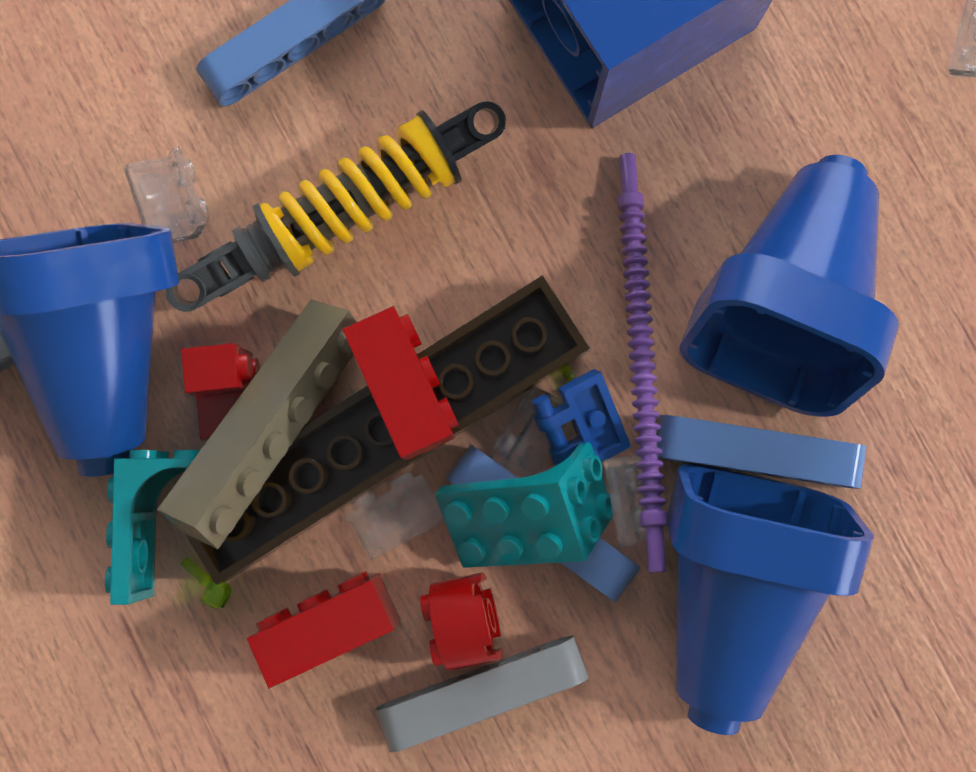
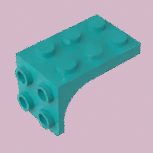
[434,442,615,568]
[105,450,200,605]

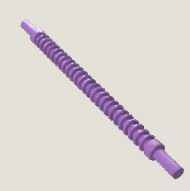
[618,153,668,573]

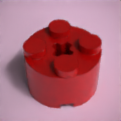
[420,572,502,671]

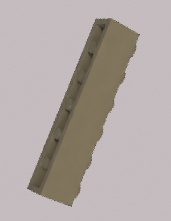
[157,299,357,549]

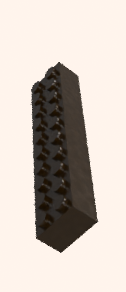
[185,275,590,585]

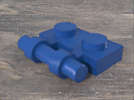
[532,369,632,465]

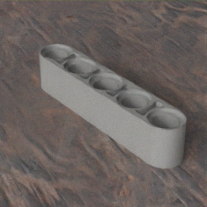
[375,636,589,752]

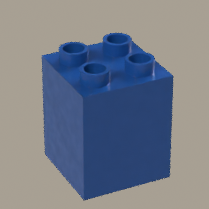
[509,0,773,128]

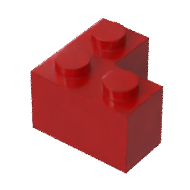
[181,343,260,441]

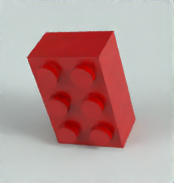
[342,306,459,460]
[246,571,401,689]

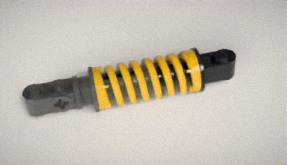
[166,101,506,312]

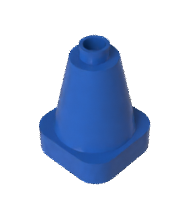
[679,155,899,417]
[0,223,179,477]
[667,464,874,735]

